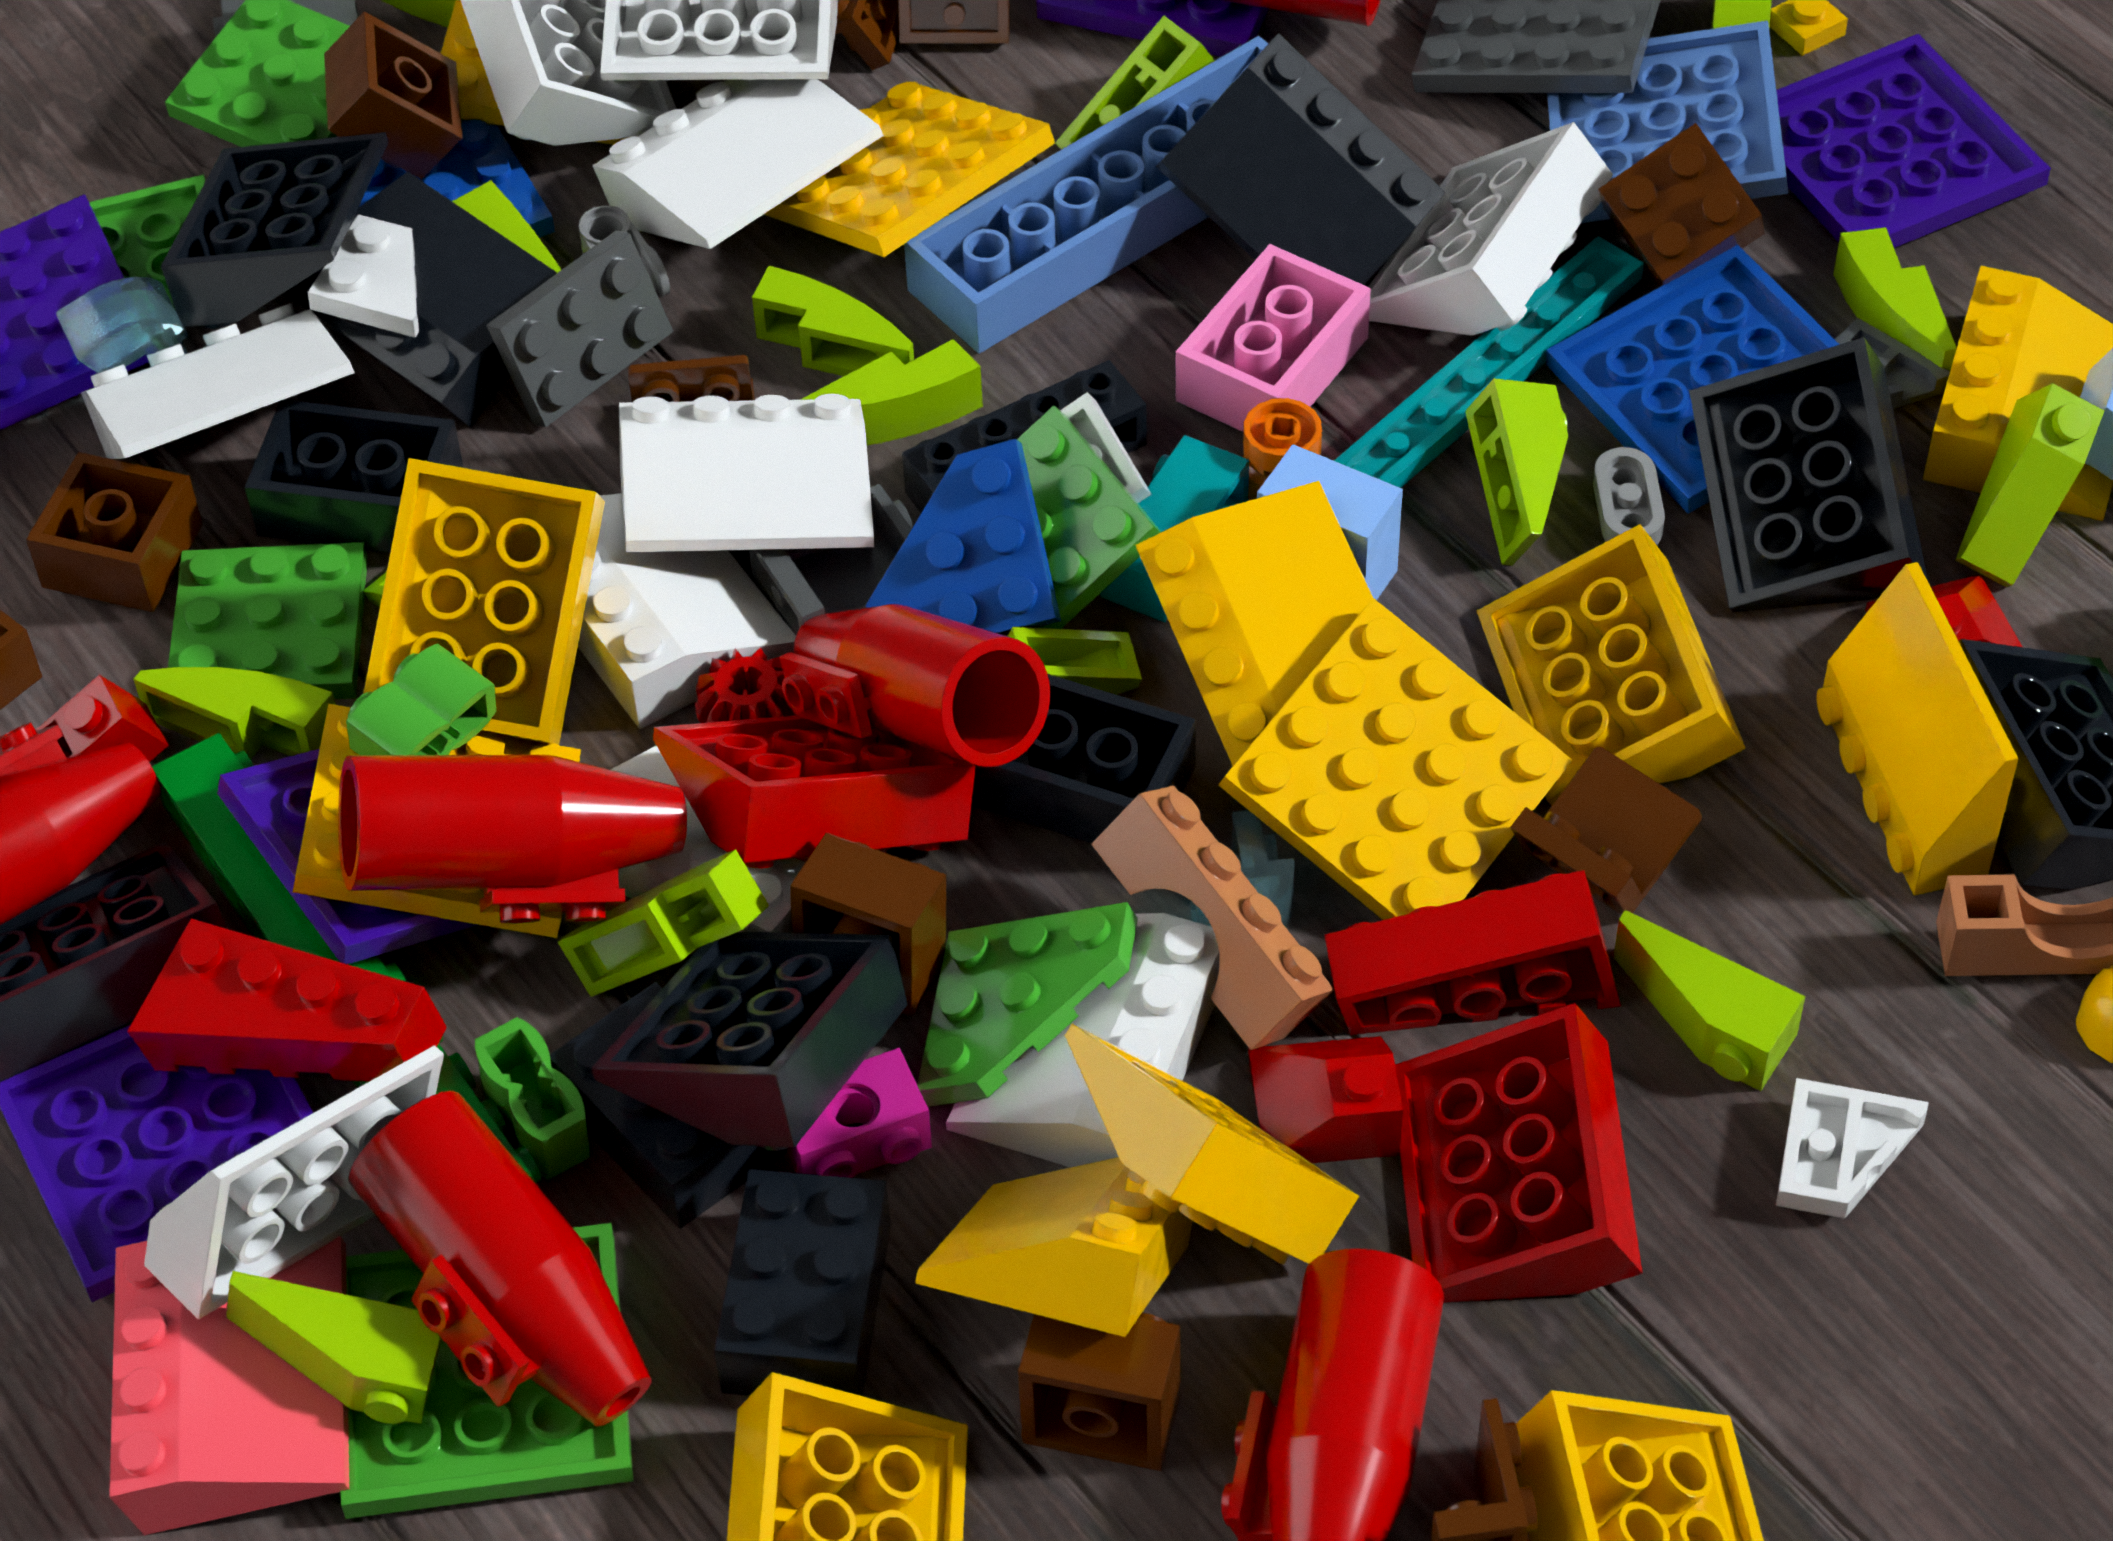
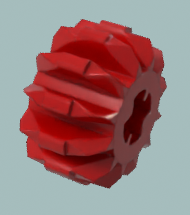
[695,647,794,723]

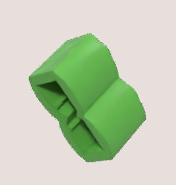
[346,643,497,755]
[475,1017,590,1180]

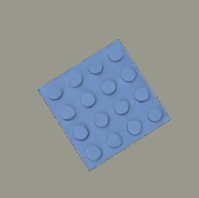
[1547,20,1789,223]

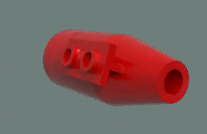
[779,604,1050,767]
[0,722,161,925]
[338,755,687,924]
[348,1091,652,1427]
[1221,1248,1444,1541]

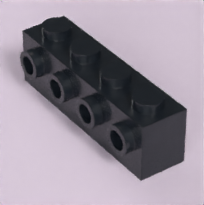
[902,360,1147,513]

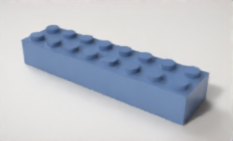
[904,36,1268,354]

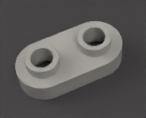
[1593,447,1665,545]

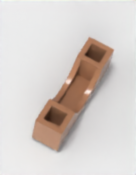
[1091,786,1335,1050]
[1936,874,2113,976]

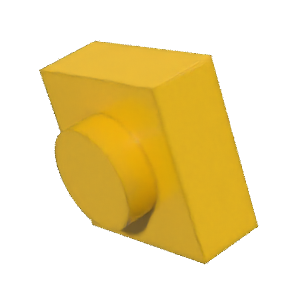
[1769,0,1848,56]

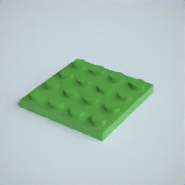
[341,1223,634,1519]

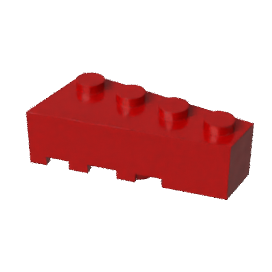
[1324,870,1621,1035]
[127,919,447,1082]

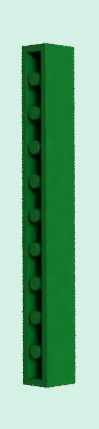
[152,733,542,1184]

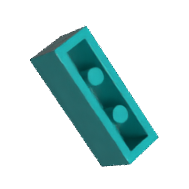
[1100,435,1249,622]

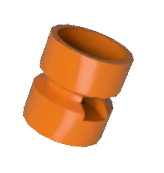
[1243,398,1322,501]

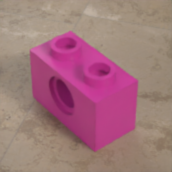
[787,1048,932,1178]

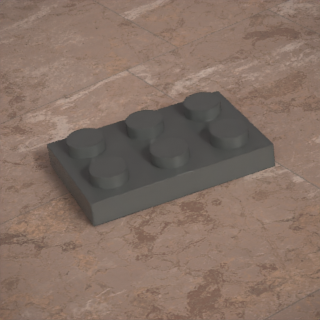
[486,230,674,427]

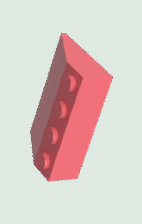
[109,1236,349,1536]

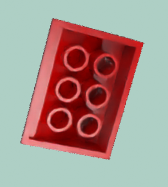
[653,715,975,868]
[1395,1003,1643,1303]

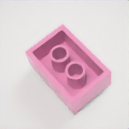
[1176,244,1371,432]

